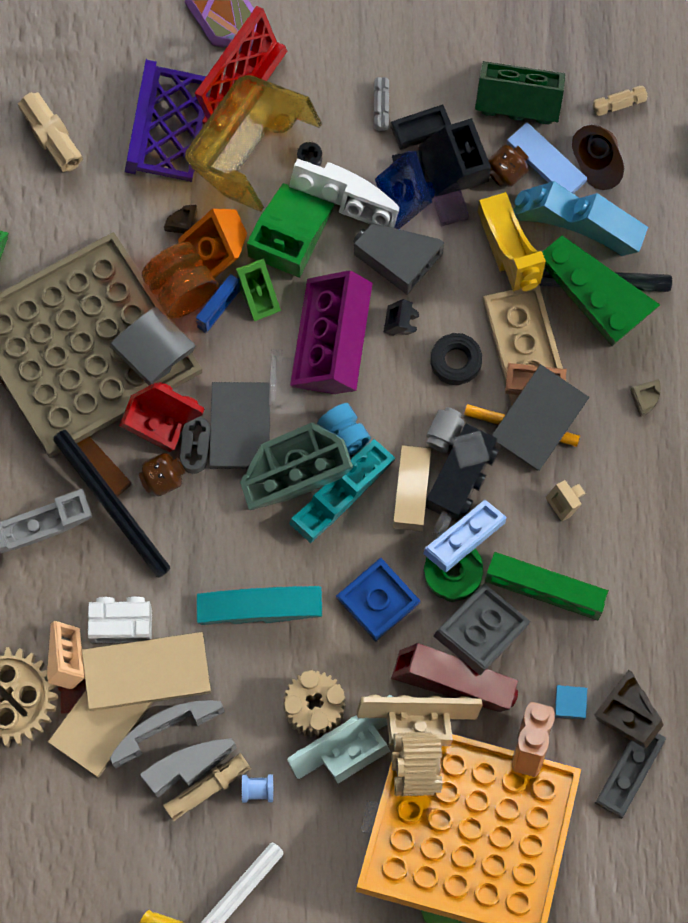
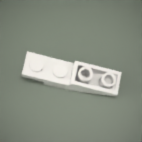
[289,159,400,228]

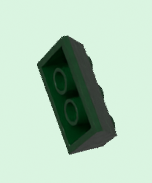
[475,61,565,125]

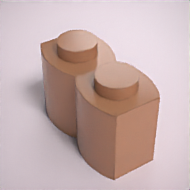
[512,702,555,777]

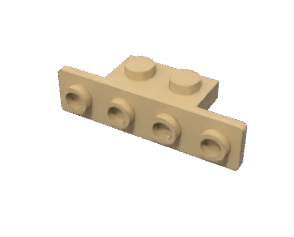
[356,695,483,746]

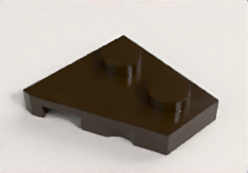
[594,670,664,749]

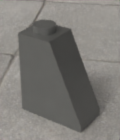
[353,223,444,295]

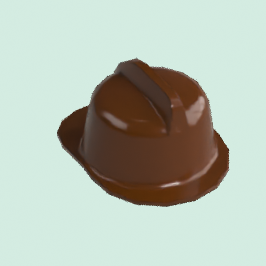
[572,125,625,190]

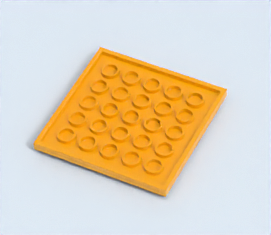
[356,734,581,923]

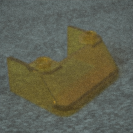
[185,75,322,212]

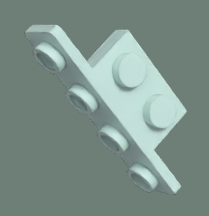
[287,695,392,784]

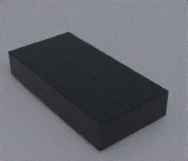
[390,104,451,150]

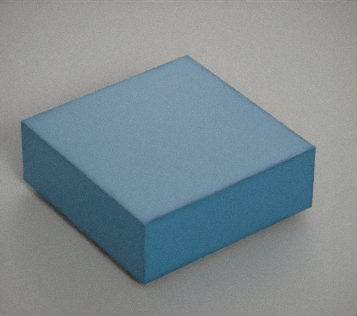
[555,685,587,720]

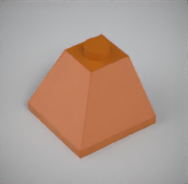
[178,208,247,288]

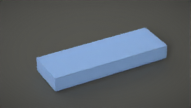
[507,122,587,194]
[424,500,507,573]

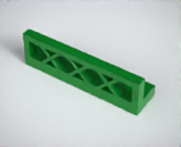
[484,552,609,621]

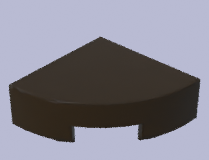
[164,205,197,234]

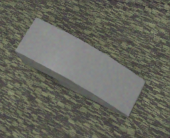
[140,738,237,798]

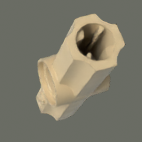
[18,92,83,172]

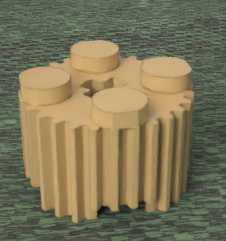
[284,670,345,737]
[391,732,443,796]

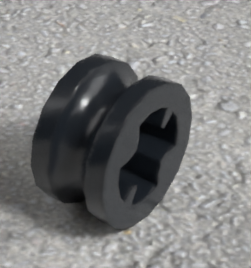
[297,142,322,166]

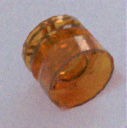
[141,242,219,319]

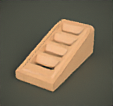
[47,621,85,689]

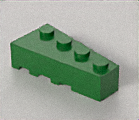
[542,235,660,346]

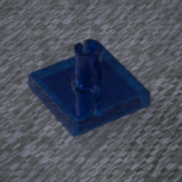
[375,151,435,229]

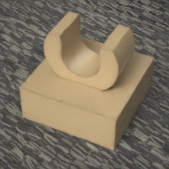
[545,480,586,521]

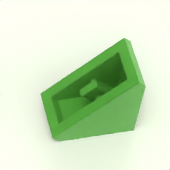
[236,259,281,321]

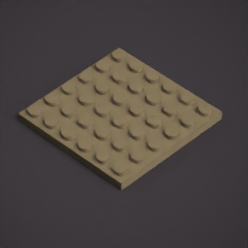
[0,232,202,458]

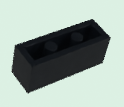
[425,423,499,522]

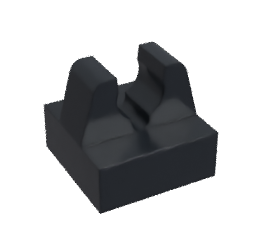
[383,299,419,336]

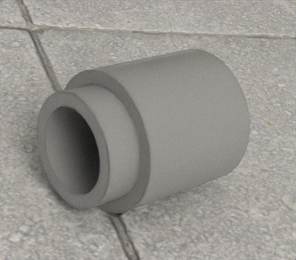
[426,407,465,453]

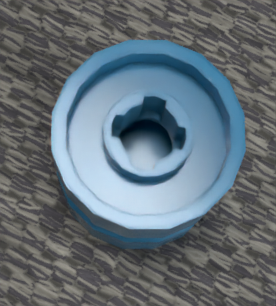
[317,403,371,456]

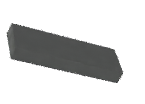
[595,733,666,819]

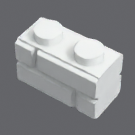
[88,597,152,643]

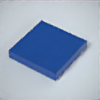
[336,558,421,642]

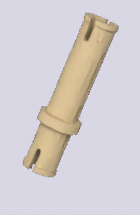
[163,753,251,821]

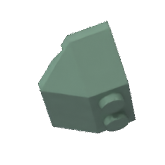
[240,423,353,510]

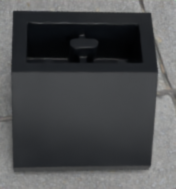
[417,118,491,198]

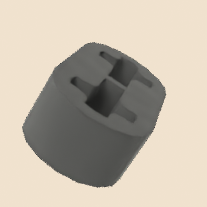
[180,417,211,474]

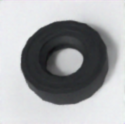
[430,333,482,385]

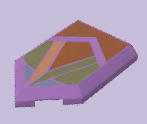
[185,0,257,51]

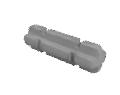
[374,77,389,131]

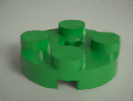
[423,549,483,602]

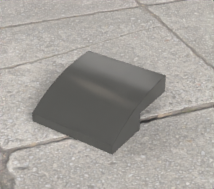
[110,306,196,385]

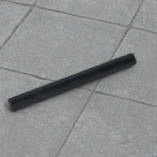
[53,429,170,578]

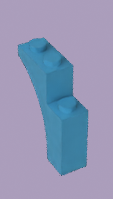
[514,181,648,256]

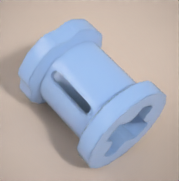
[242,774,274,803]

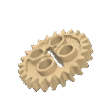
[0,647,58,748]

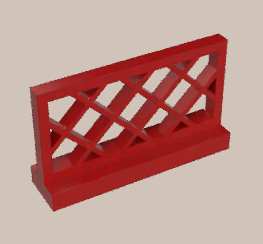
[195,6,288,137]

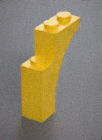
[477,192,546,292]

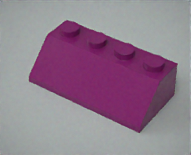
[290,270,373,394]

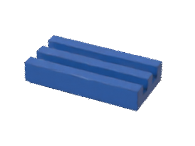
[196,274,240,333]

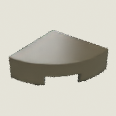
[630,379,661,417]

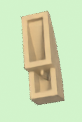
[393,445,431,531]

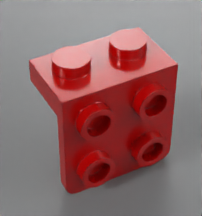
[119,382,205,452]

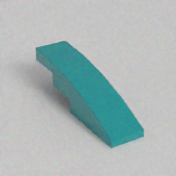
[289,439,396,544]
[197,586,322,625]

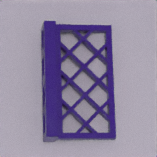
[124,59,208,182]

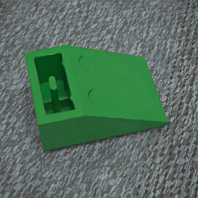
[247,183,335,278]

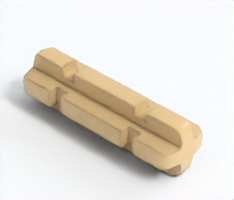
[593,86,648,116]

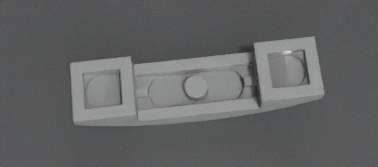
[0,489,92,553]
[110,700,225,769]

